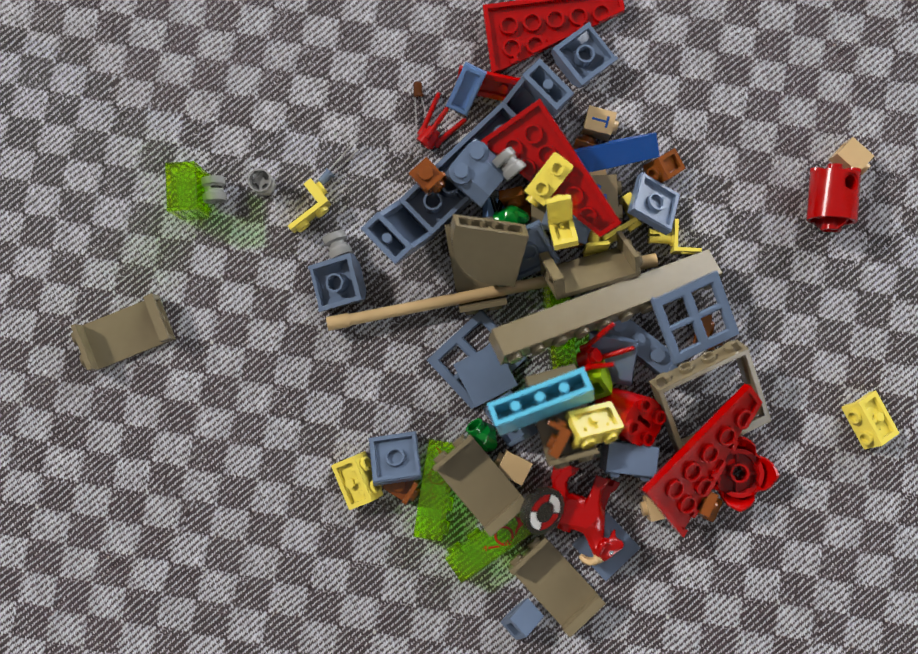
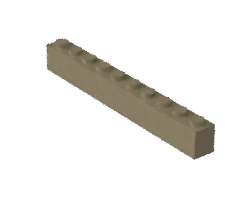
[488,249,723,365]

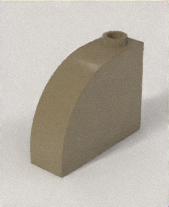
[450,214,529,287]

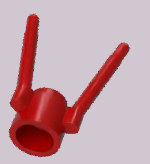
[416,92,467,150]
[576,322,635,372]

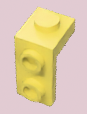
[524,152,573,208]
[288,178,331,233]
[602,192,642,244]
[546,194,579,250]

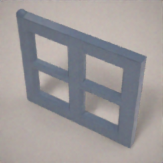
[650,271,740,366]
[427,309,527,409]

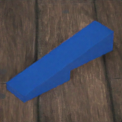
[574,132,660,172]

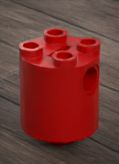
[806,163,861,232]
[595,388,666,447]

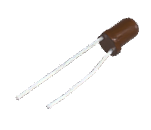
[413,81,426,141]

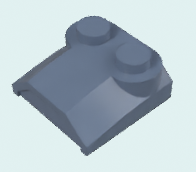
[551,22,618,88]
[445,138,505,208]
[308,253,367,312]

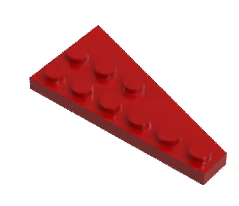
[482,0,625,73]
[481,99,622,237]
[641,383,763,538]

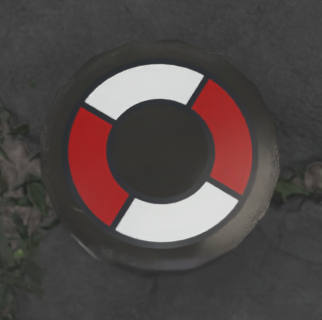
[520,485,565,535]

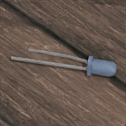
[318,138,359,185]

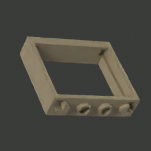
[649,339,772,453]

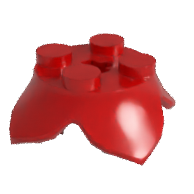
[713,436,780,512]

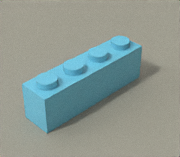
[487,367,595,436]

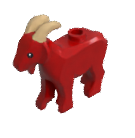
[538,464,624,566]

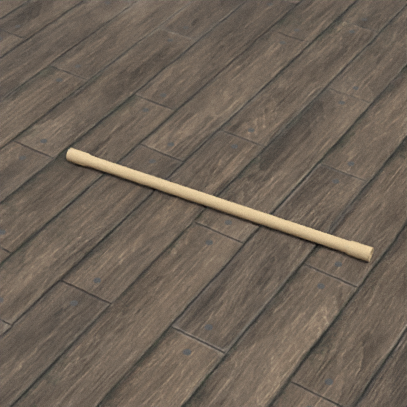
[326,253,658,331]

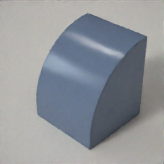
[500,598,544,640]

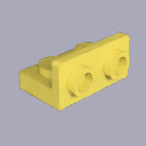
[842,390,899,449]
[565,401,624,450]
[331,451,383,510]

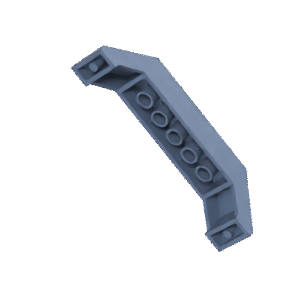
[360,58,574,265]

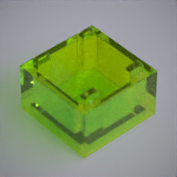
[165,161,212,220]

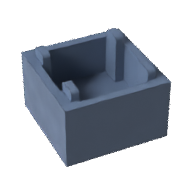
[599,441,659,481]

